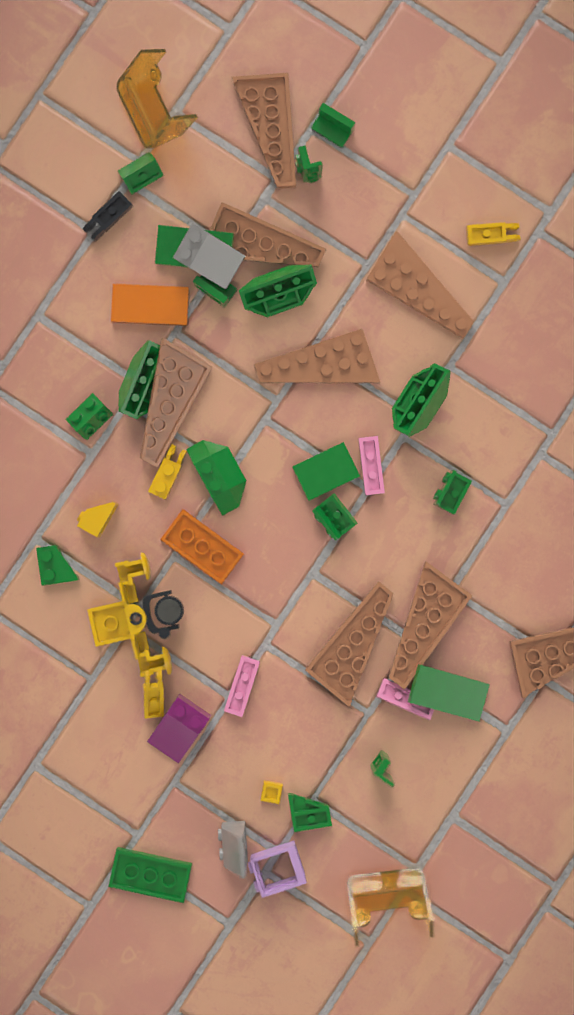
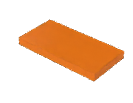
[111,284,189,326]
[160,509,244,585]

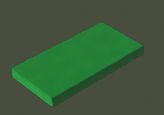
[155,225,234,268]
[408,664,490,722]
[108,847,192,903]

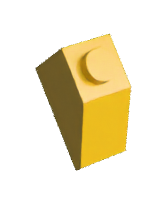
[77,502,119,537]

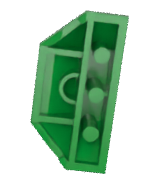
[239,265,317,318]
[119,340,160,419]
[392,363,451,437]
[186,440,247,516]

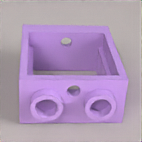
[248,840,307,898]

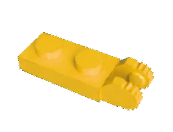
[466,222,521,246]
[148,444,187,500]
[143,670,164,719]

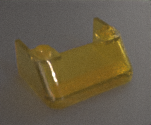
[116,49,198,149]
[347,868,434,947]

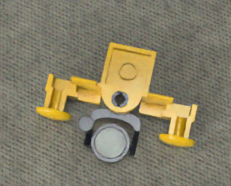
[87,552,184,677]

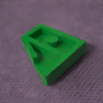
[36,545,80,586]
[288,793,332,832]

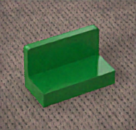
[311,103,355,148]
[118,152,164,194]
[193,275,237,308]
[370,750,395,788]

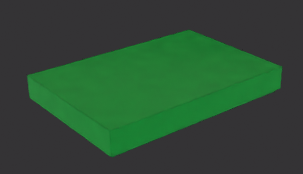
[292,442,360,501]

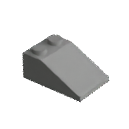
[173,223,245,289]
[218,821,248,878]

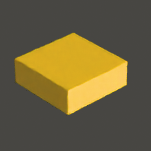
[260,780,283,804]

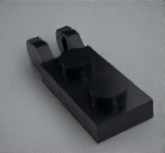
[83,191,133,242]

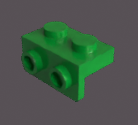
[295,145,323,183]
[66,393,113,440]
[433,470,472,515]
[312,493,358,541]

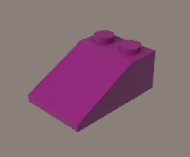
[147,694,211,764]

